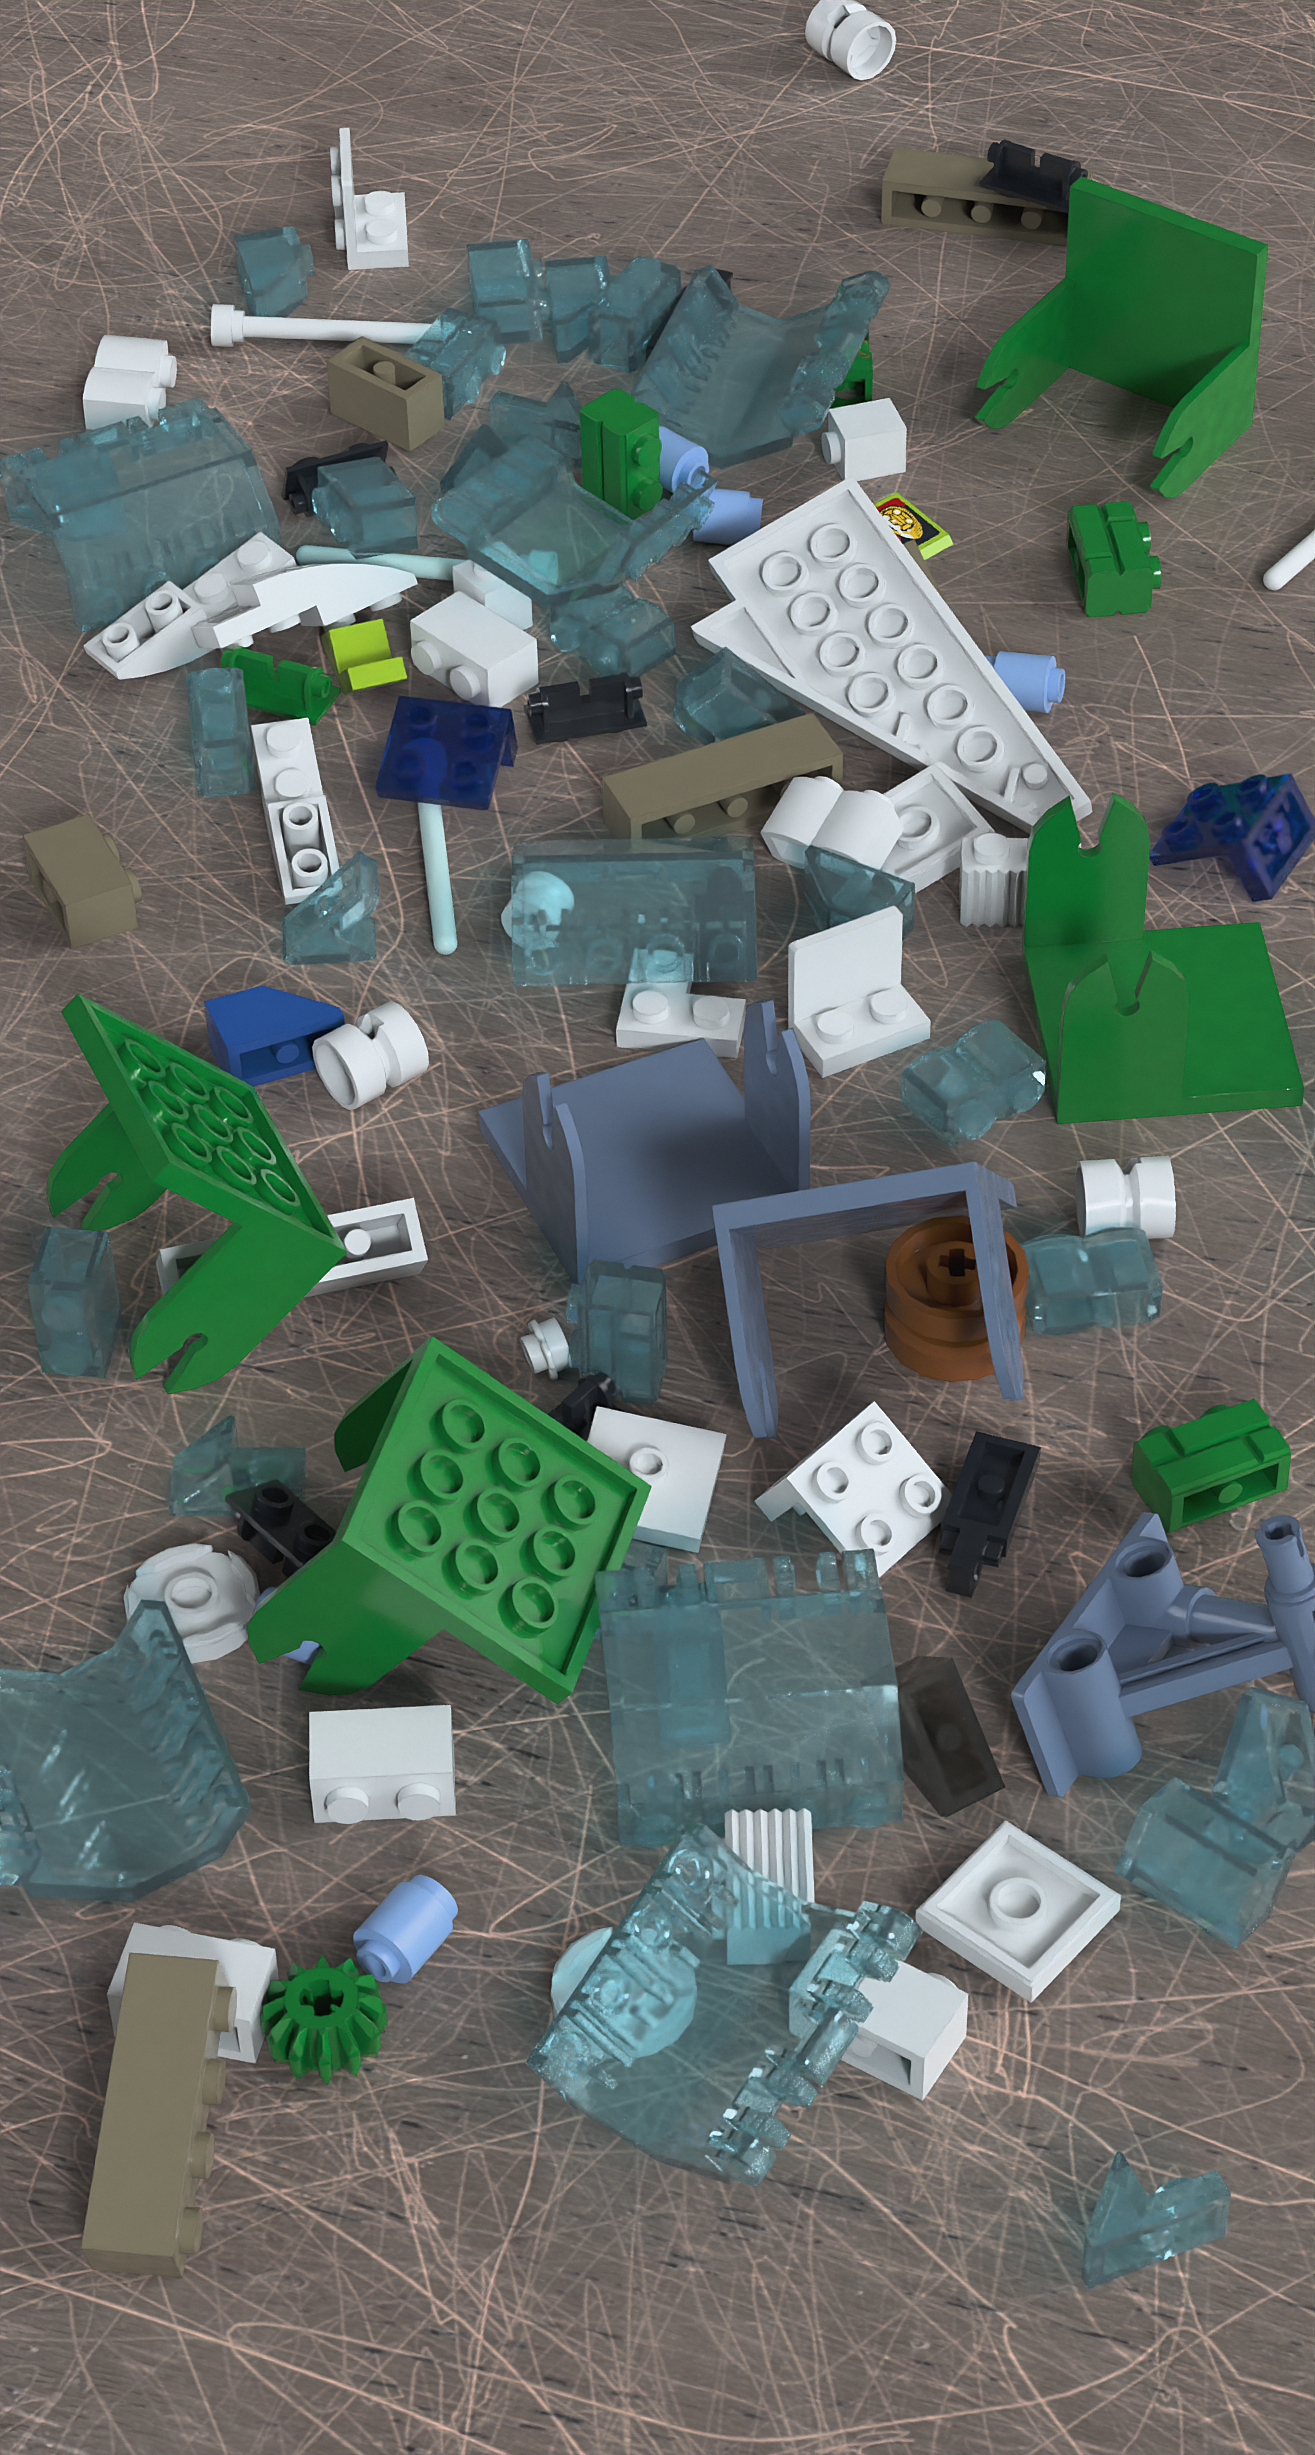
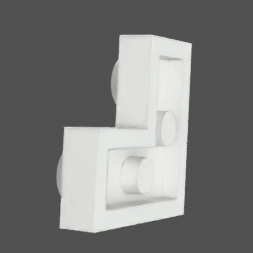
[616,947,746,1058]

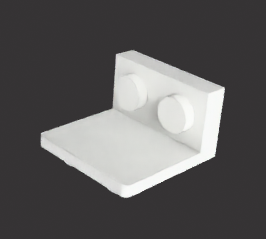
[330,128,409,270]
[788,906,931,1078]
[754,1401,952,1584]

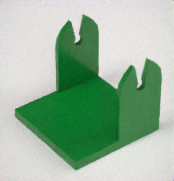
[975,176,1268,498]
[1021,792,1304,1125]
[46,993,347,1394]
[247,1336,652,1704]

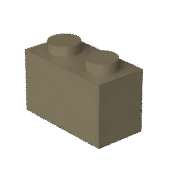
[326,336,445,452]
[23,814,142,950]

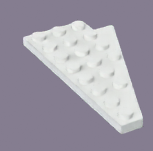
[691,476,1093,834]

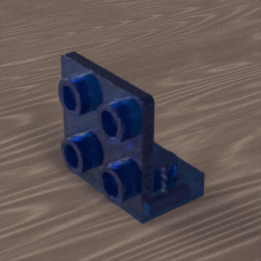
[375,695,518,810]
[1149,773,1315,902]

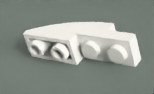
[83,532,297,680]
[191,564,418,654]
[251,718,344,905]

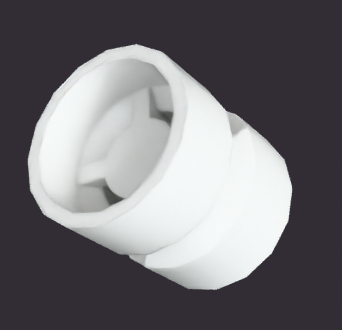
[805,0,896,80]
[312,1001,429,1110]
[1075,1156,1176,1242]

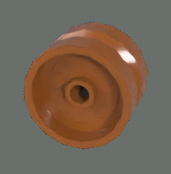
[883,1216,1029,1382]

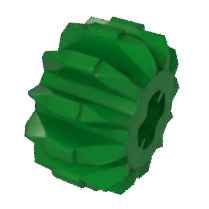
[260,1954,388,2085]

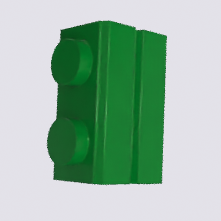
[580,388,663,524]
[1066,501,1161,618]
[1131,1398,1291,1534]

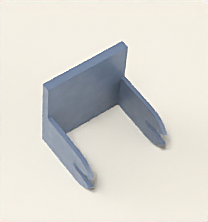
[478,999,811,1292]
[712,1161,1024,1440]

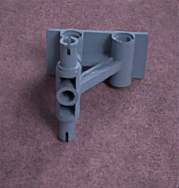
[1011,1512,1315,1798]

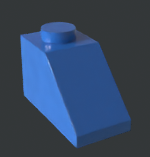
[204,985,345,1087]

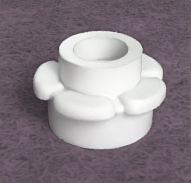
[520,1317,574,1380]

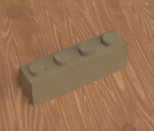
[881,148,1093,246]
[602,712,843,863]
[81,1952,237,2278]

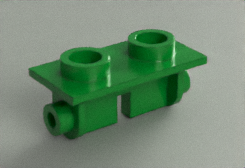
[215,645,341,726]

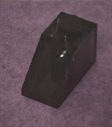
[860,1656,1005,1817]

